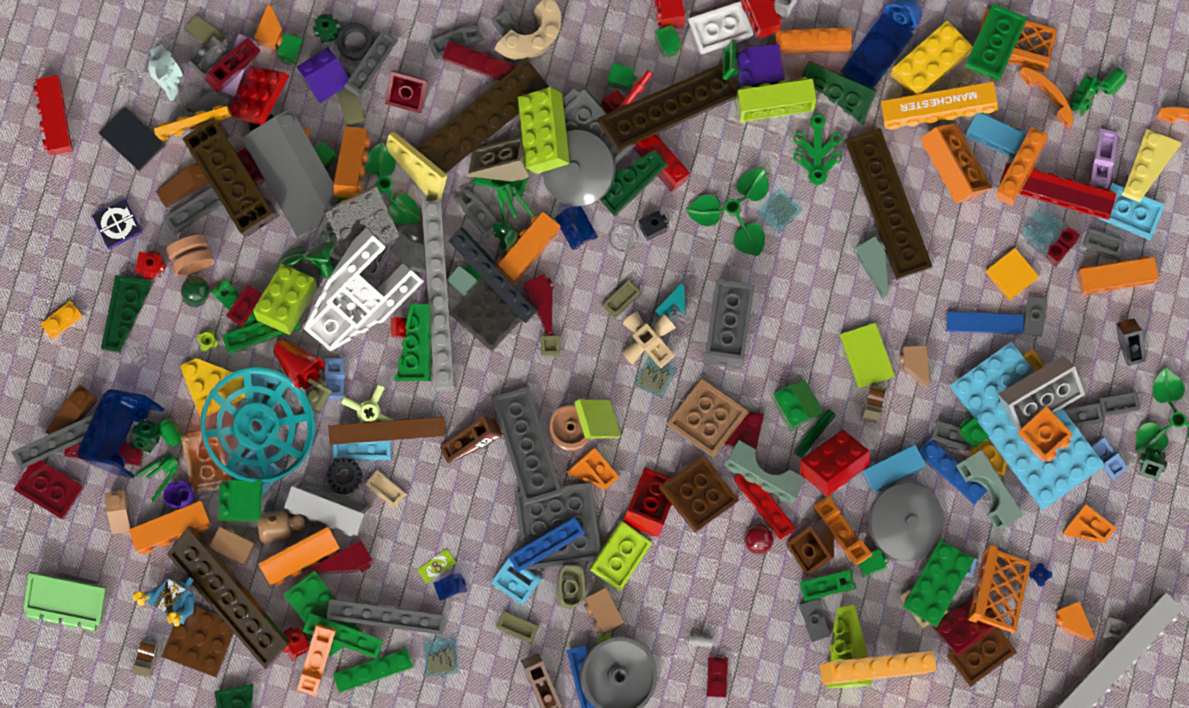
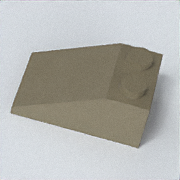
[468,137,530,182]

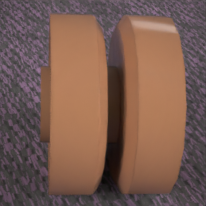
[166,234,215,276]
[550,405,590,452]

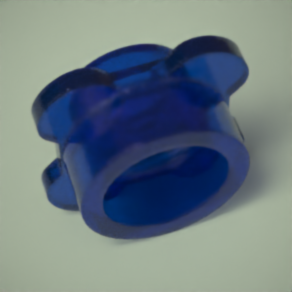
[1029,563,1052,587]

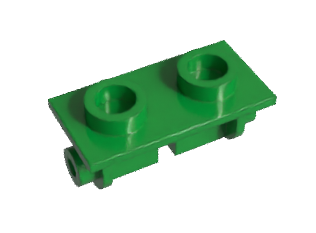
[1069,76,1100,117]

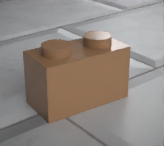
[209,526,256,567]
[583,588,624,635]

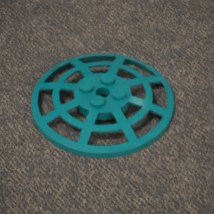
[200,367,315,483]

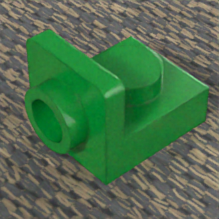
[959,417,989,450]

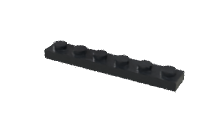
[449,227,539,323]

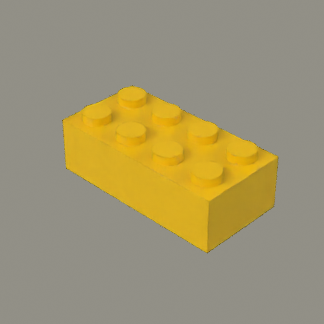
[890,20,973,96]

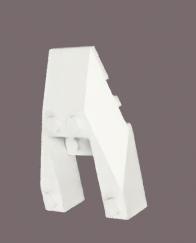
[303,227,424,351]

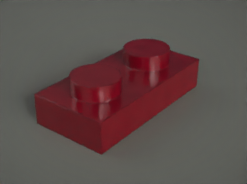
[226,285,263,327]
[707,657,728,698]

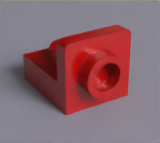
[391,317,407,339]

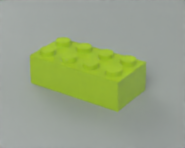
[736,77,817,122]
[518,87,570,174]

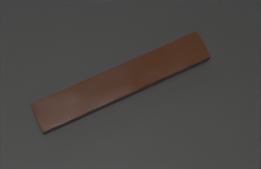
[328,416,445,445]

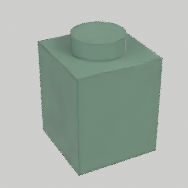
[447,266,477,298]

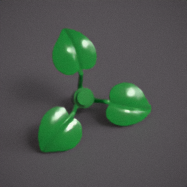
[336,143,421,226]
[686,168,769,256]
[276,222,347,278]
[1135,368,1189,454]

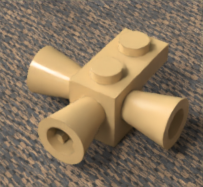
[621,312,676,368]

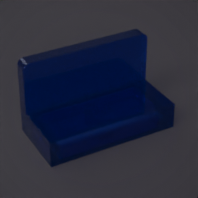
[555,206,598,250]

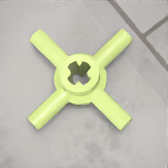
[341,385,393,423]

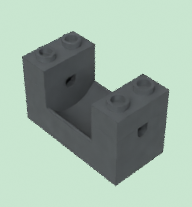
[704,279,755,369]

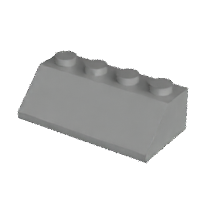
[998,355,1085,431]
[284,479,372,536]

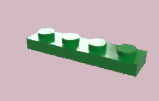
[222,321,301,354]
[303,613,383,659]
[333,649,414,693]

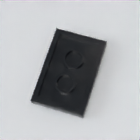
[99,107,166,172]

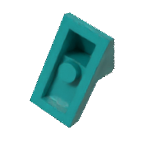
[655,284,685,319]

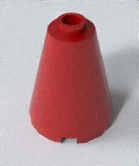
[273,339,325,389]

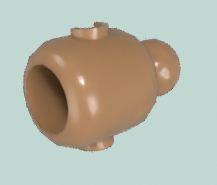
[257,510,305,543]

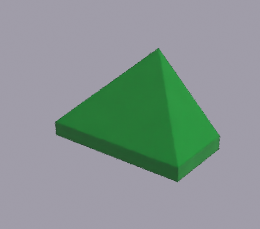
[723,39,740,80]

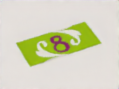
[417,549,457,584]

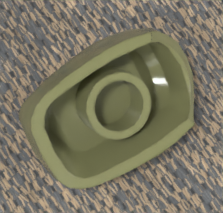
[555,566,585,609]

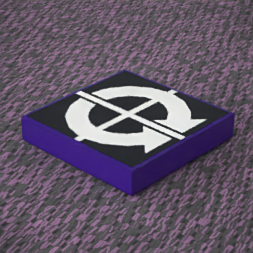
[91,199,143,250]

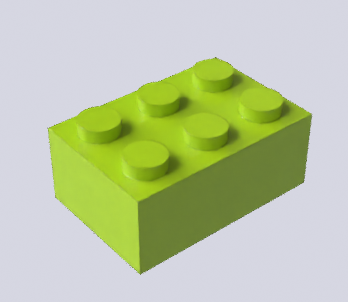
[253,264,318,335]

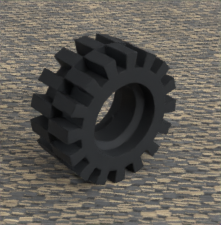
[327,458,363,494]

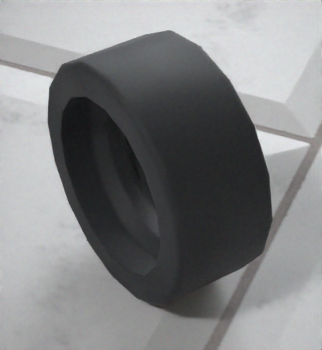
[337,23,373,61]

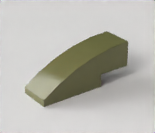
[336,72,365,127]

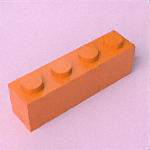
[774,27,852,55]
[334,126,371,199]
[996,126,1049,206]
[496,212,561,283]
[1077,256,1159,296]
[128,501,212,555]

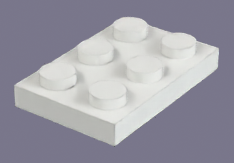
[688,1,754,55]

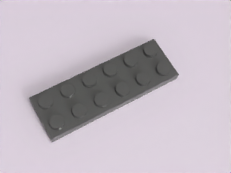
[492,386,562,505]

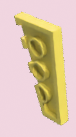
[1122,129,1182,202]
[386,132,448,201]

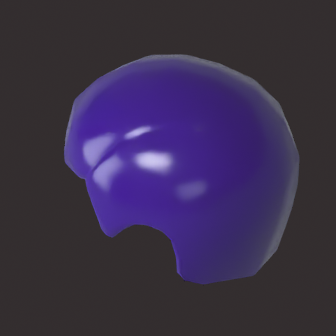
[163,480,195,509]

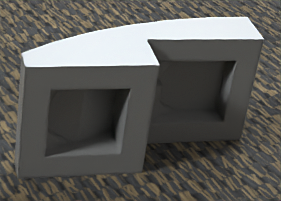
[1096,617,1127,657]

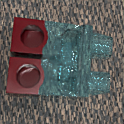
[1021,210,1081,267]

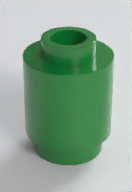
[1100,67,1127,95]
[159,418,185,448]

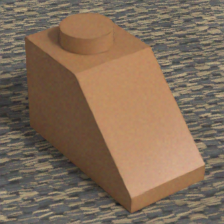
[899,345,930,387]
[104,490,131,535]

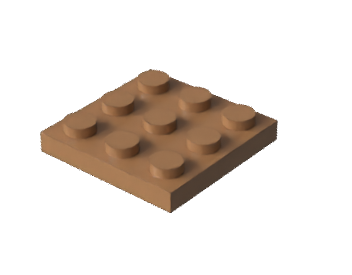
[667,379,748,458]

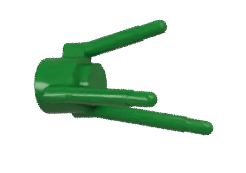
[496,183,535,221]
[135,454,179,502]

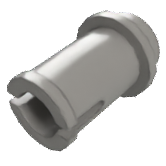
[688,632,713,648]

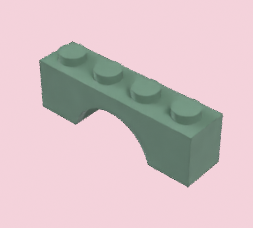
[724,440,806,503]
[956,450,1023,531]

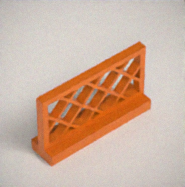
[978,9,1058,73]
[968,544,1031,633]

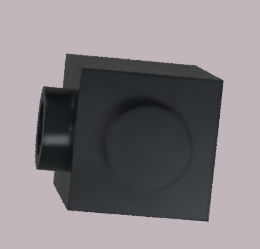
[638,210,669,241]

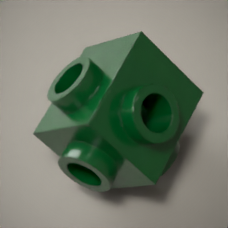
[312,14,341,43]
[131,419,161,453]
[1138,447,1168,480]

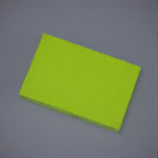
[839,323,895,389]
[575,400,621,439]
[589,521,652,591]

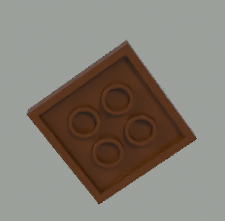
[659,455,739,533]
[161,606,234,678]

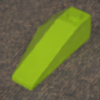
[826,605,872,689]

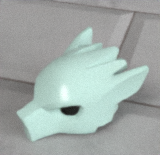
[148,44,183,101]

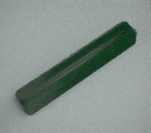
[794,409,836,458]

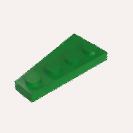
[394,304,431,381]

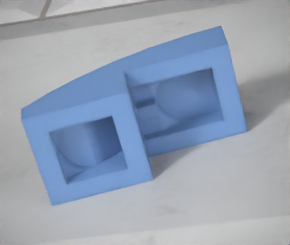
[325,358,345,399]
[1090,437,1128,480]

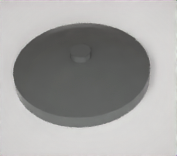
[542,130,616,206]
[869,483,944,561]
[580,637,657,708]

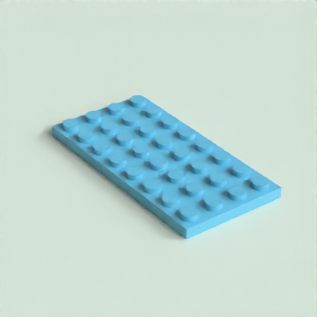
[949,342,1105,511]

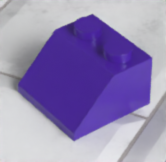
[737,44,785,88]
[296,47,349,103]

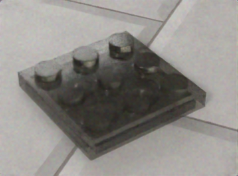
[324,185,400,254]
[449,278,522,352]

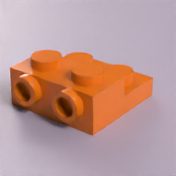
[1017,406,1073,463]

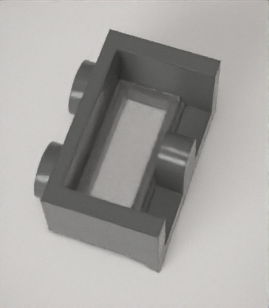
[188,36,231,79]

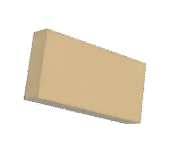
[365,470,407,509]

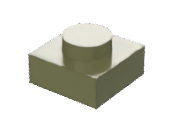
[541,336,560,356]

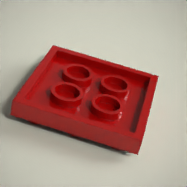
[228,66,289,125]

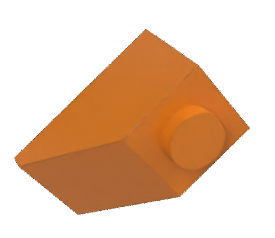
[254,5,284,51]
[1054,601,1095,641]

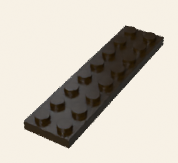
[415,59,549,173]
[597,63,740,152]
[844,128,933,280]
[167,527,291,669]

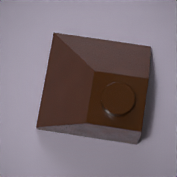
[786,520,834,576]

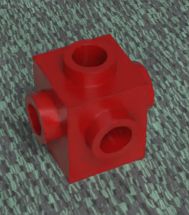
[135,251,166,279]
[283,626,310,661]

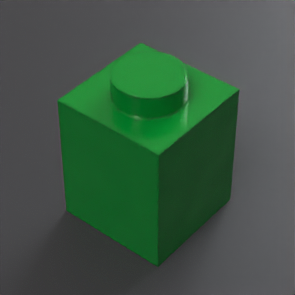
[655,25,681,57]
[277,33,304,65]
[607,63,637,92]
[315,141,337,170]
[858,549,888,578]

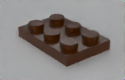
[946,627,1017,687]

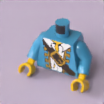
[133,574,196,626]

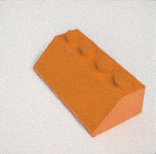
[920,123,993,204]
[259,527,340,587]

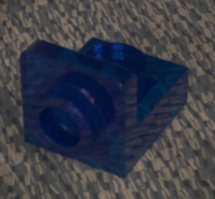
[433,573,467,601]

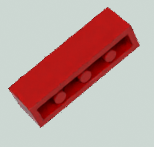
[33,75,73,156]

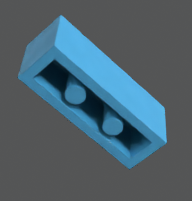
[965,112,1027,159]
[862,445,926,494]

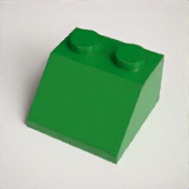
[772,380,824,432]
[218,480,263,523]

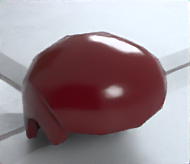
[743,524,774,554]

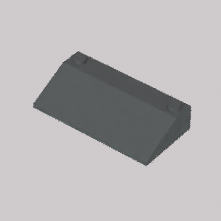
[242,108,338,237]

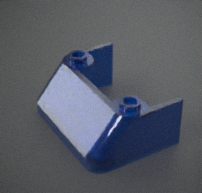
[77,389,165,478]

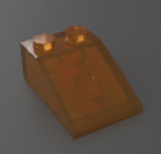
[181,427,229,493]

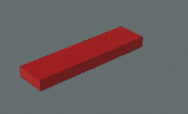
[733,474,796,541]

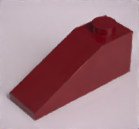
[205,38,261,94]
[524,274,554,336]
[310,541,373,574]

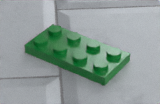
[965,3,1028,81]
[902,540,974,627]
[283,571,360,656]

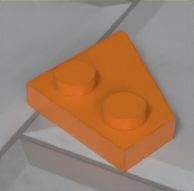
[567,448,620,490]
[1062,504,1117,543]

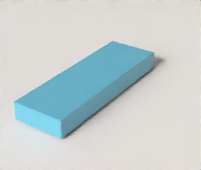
[333,440,392,460]

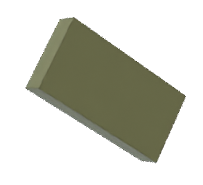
[185,15,227,52]
[602,279,642,319]
[496,610,540,644]

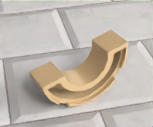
[495,0,561,60]

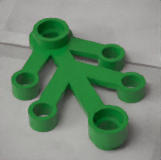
[793,114,843,185]

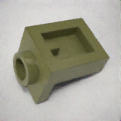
[307,378,332,411]

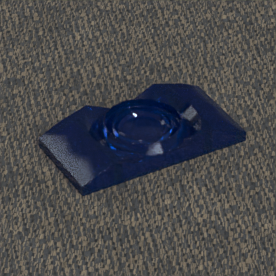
[840,13,914,88]

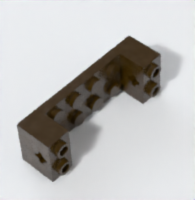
[182,117,280,237]

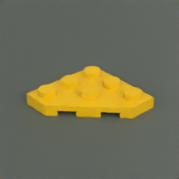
[180,358,254,418]

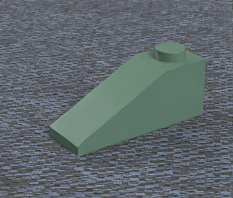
[854,237,888,300]

